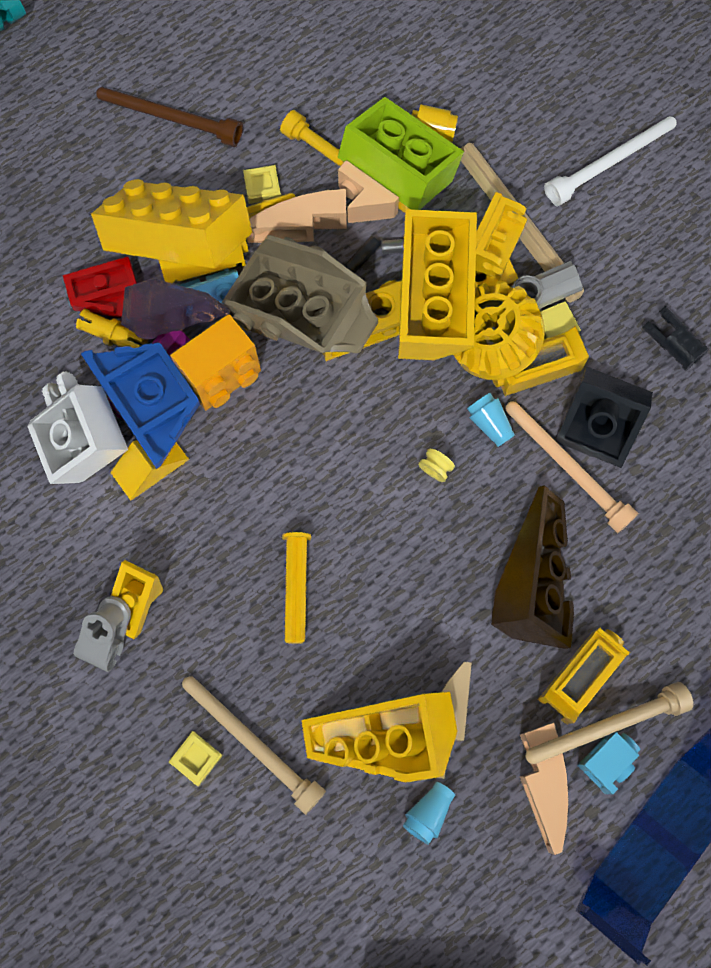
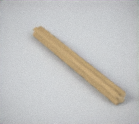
[460,143,584,303]

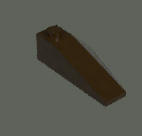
[491,485,574,649]

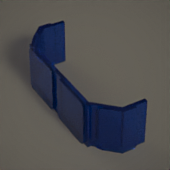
[576,728,711,966]

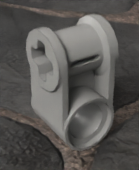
[73,596,131,672]

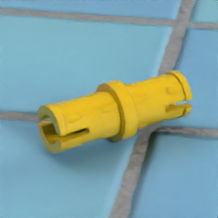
[76,309,149,348]

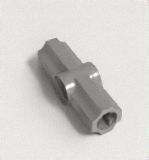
[479,261,583,329]

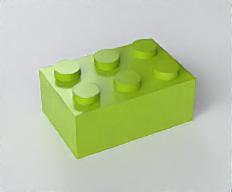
[338,97,464,210]

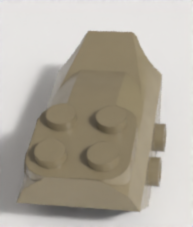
[214,235,378,353]

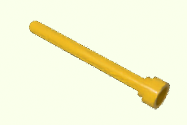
[280,110,411,213]

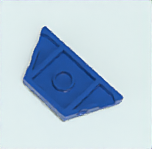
[81,343,200,469]

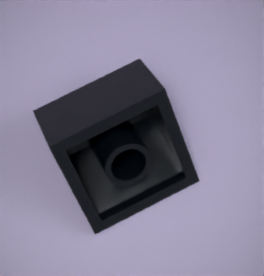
[556,366,653,468]

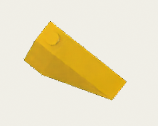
[302,692,458,783]

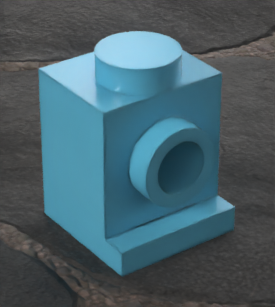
[577,732,640,795]

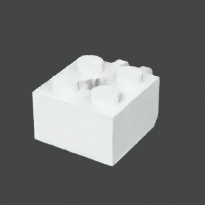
[27,371,128,484]

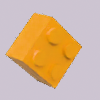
[170,314,261,411]

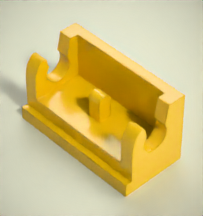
[476,192,527,280]

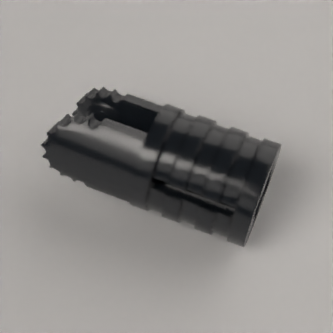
[642,306,709,371]

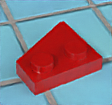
[63,257,148,321]

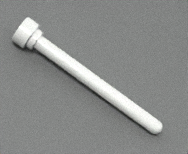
[544,116,677,207]

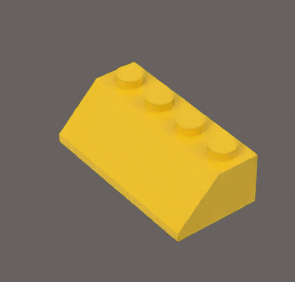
[398,209,477,360]

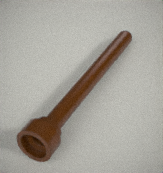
[96,87,243,147]

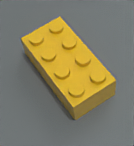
[91,179,252,268]

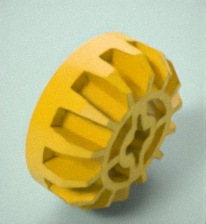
[453,281,545,380]

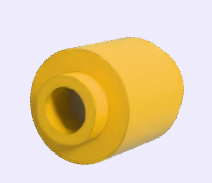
[412,104,458,142]

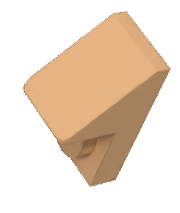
[338,160,399,223]

